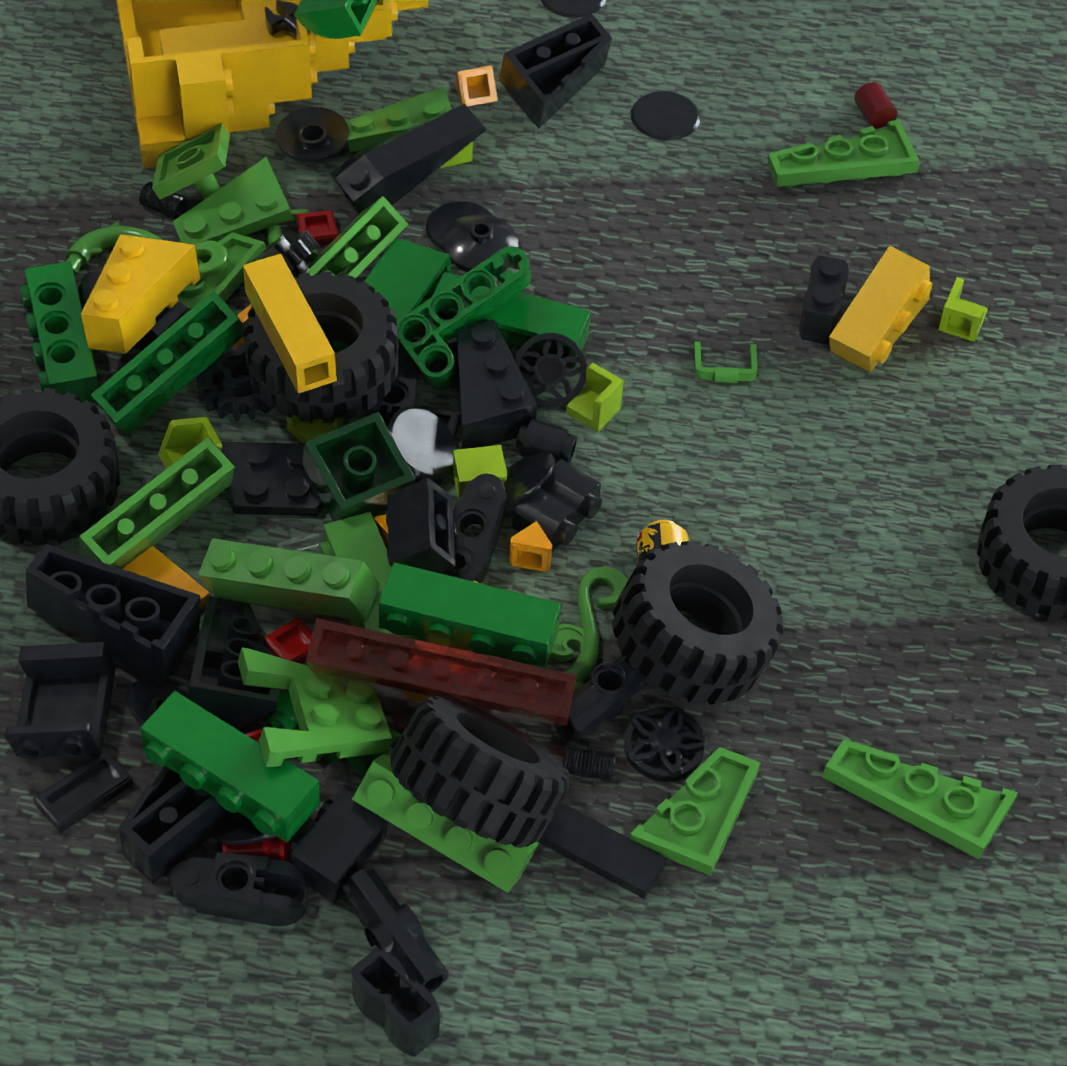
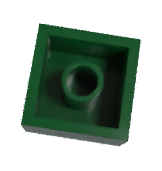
[302,412,416,522]

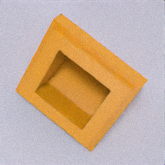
[455,65,498,107]
[509,521,552,572]

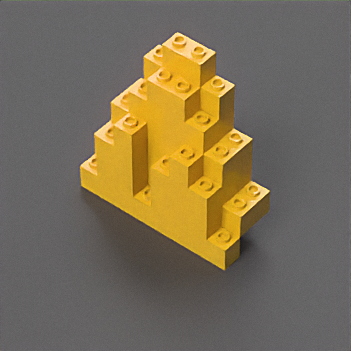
[116,0,429,169]

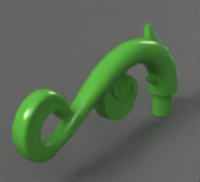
[66,222,229,279]
[498,567,629,699]

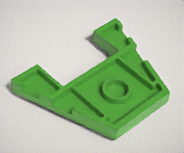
[238,648,392,767]

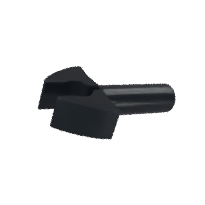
[265,0,299,39]

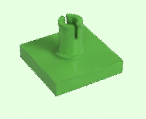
[152,123,230,200]

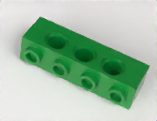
[20,261,99,403]
[91,290,244,435]

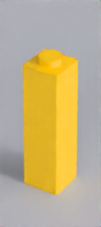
[243,254,337,393]

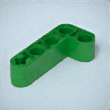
[397,246,532,389]

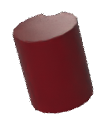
[854,82,898,129]

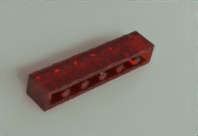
[306,618,577,726]

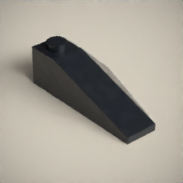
[330,104,486,212]
[187,596,279,730]

